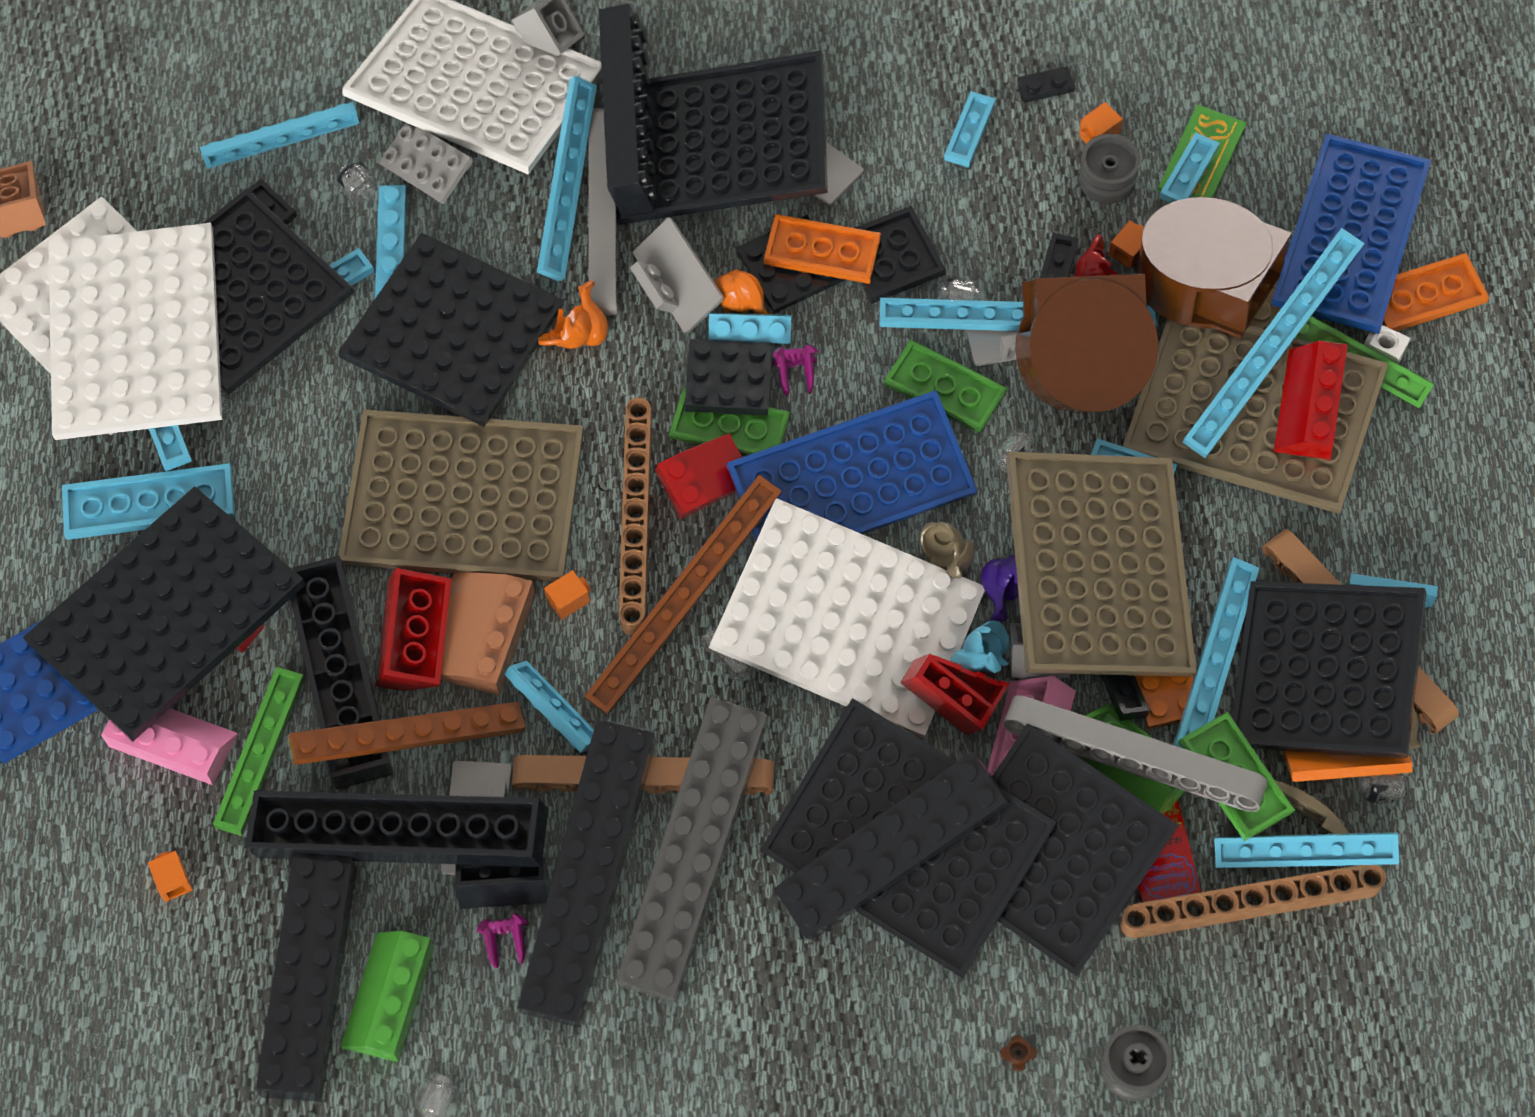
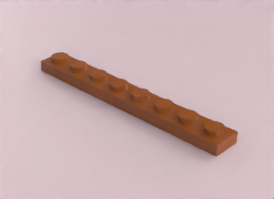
[288,701,526,765]

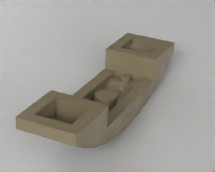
[1275,781,1349,834]

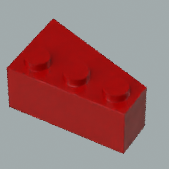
[900,653,1010,735]

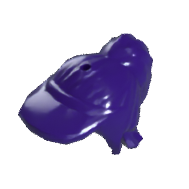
[981,555,1019,622]

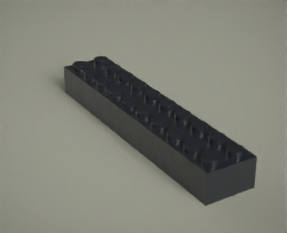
[517,719,656,1027]
[245,791,549,867]

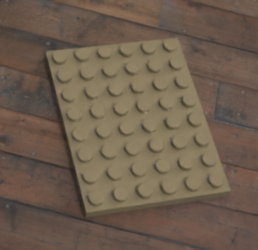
[1123,319,1388,514]
[338,409,584,581]
[1006,451,1197,677]

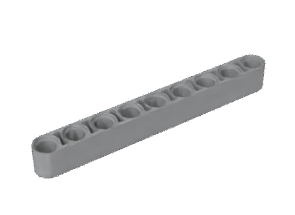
[589,108,618,316]
[1003,695,1267,812]

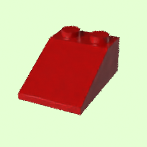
[655,433,742,519]

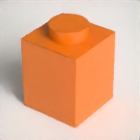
[1079,102,1123,144]
[1109,220,1144,269]
[544,570,591,620]
[147,851,193,902]

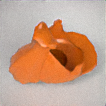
[713,269,773,314]
[538,281,608,349]

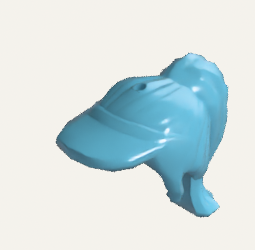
[951,621,1009,673]

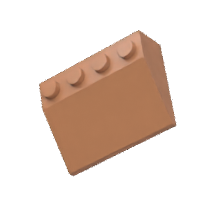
[0,161,46,238]
[440,572,535,696]

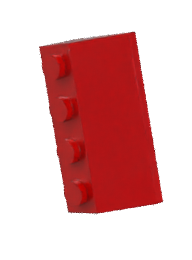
[1274,341,1348,460]
[375,568,452,691]

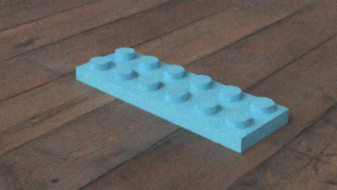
[62,463,235,540]

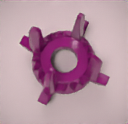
[772,345,818,396]
[477,914,529,968]

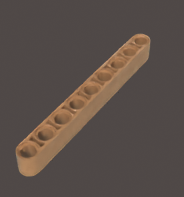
[619,397,652,635]
[1262,529,1459,734]
[512,755,774,795]
[1120,865,1386,938]

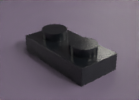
[1017,66,1075,103]
[248,178,297,225]
[1040,232,1079,278]
[1101,675,1150,721]

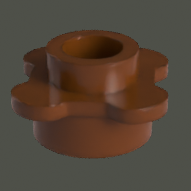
[1000,1035,1037,1072]

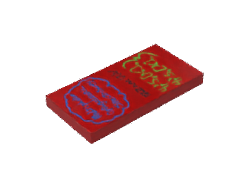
[1138,800,1201,903]

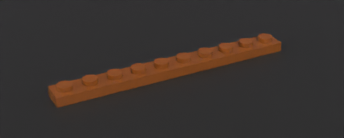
[584,475,782,716]

